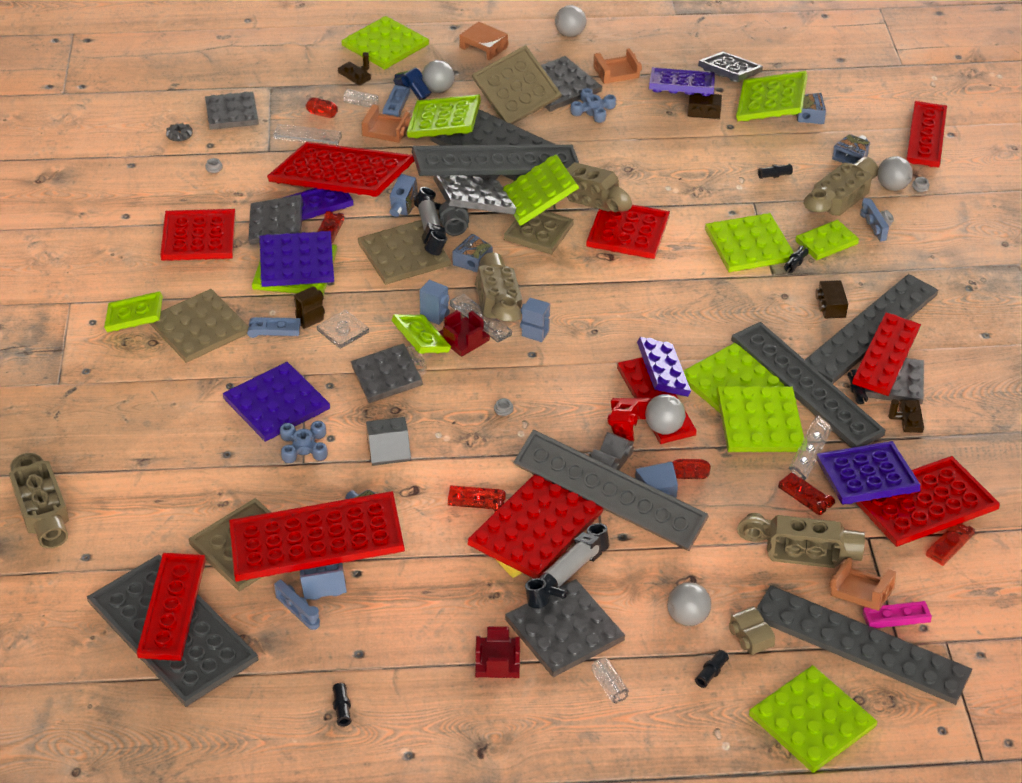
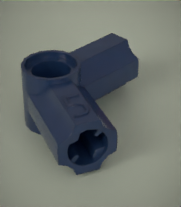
[393,68,432,100]

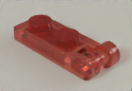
[317,211,344,243]
[778,472,835,515]
[448,485,506,512]
[926,523,975,566]

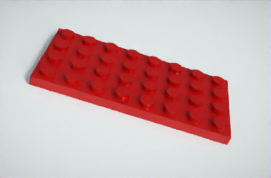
[267,142,414,197]
[229,491,405,582]

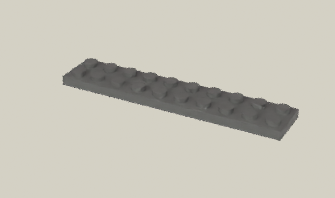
[412,144,579,176]
[805,274,938,384]
[731,322,886,448]
[513,429,709,551]
[756,585,972,705]

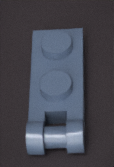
[383,85,410,117]
[860,198,889,242]
[247,317,301,338]
[274,579,320,630]

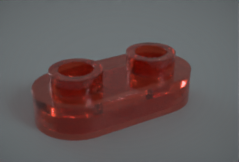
[306,97,338,118]
[672,459,711,479]

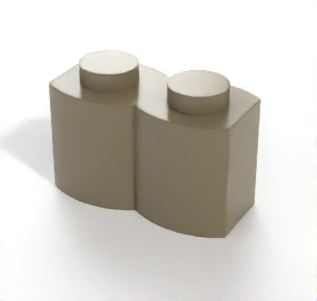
[729,607,775,655]

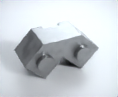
[591,432,634,470]

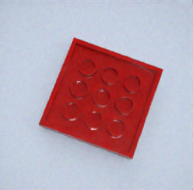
[586,205,670,259]
[160,209,236,261]

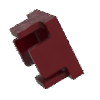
[439,310,490,357]
[475,626,520,678]

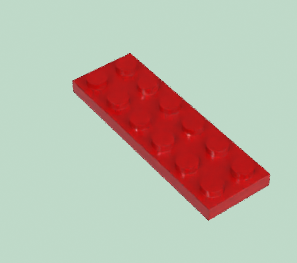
[906,101,947,167]
[852,312,921,397]
[617,357,697,444]
[137,553,206,661]

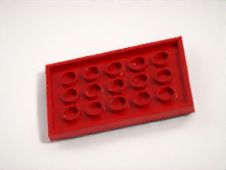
[855,456,1000,547]
[467,475,603,579]

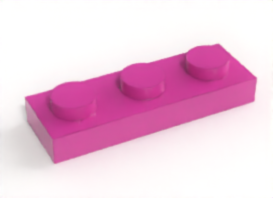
[862,601,932,628]

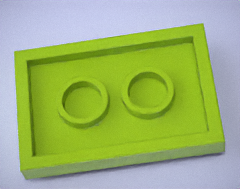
[795,219,859,261]
[104,291,163,332]
[391,314,451,354]

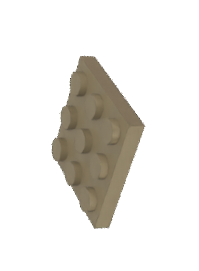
[504,211,574,255]

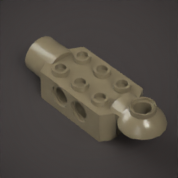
[803,157,878,216]
[567,162,632,212]
[475,253,522,322]
[9,453,69,548]
[737,513,865,568]

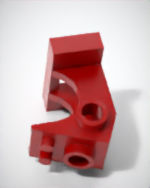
[608,398,650,441]

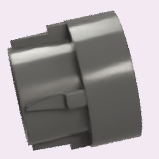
[438,202,469,237]

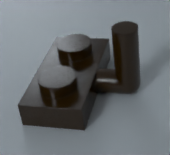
[338,52,371,86]
[888,399,924,433]

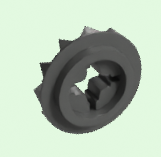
[166,123,193,141]

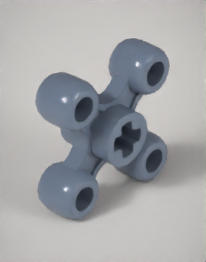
[570,88,616,123]
[280,421,328,463]

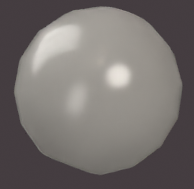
[555,5,587,37]
[422,60,454,93]
[878,156,913,191]
[645,394,686,435]
[667,582,711,626]

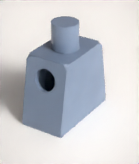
[635,461,678,498]

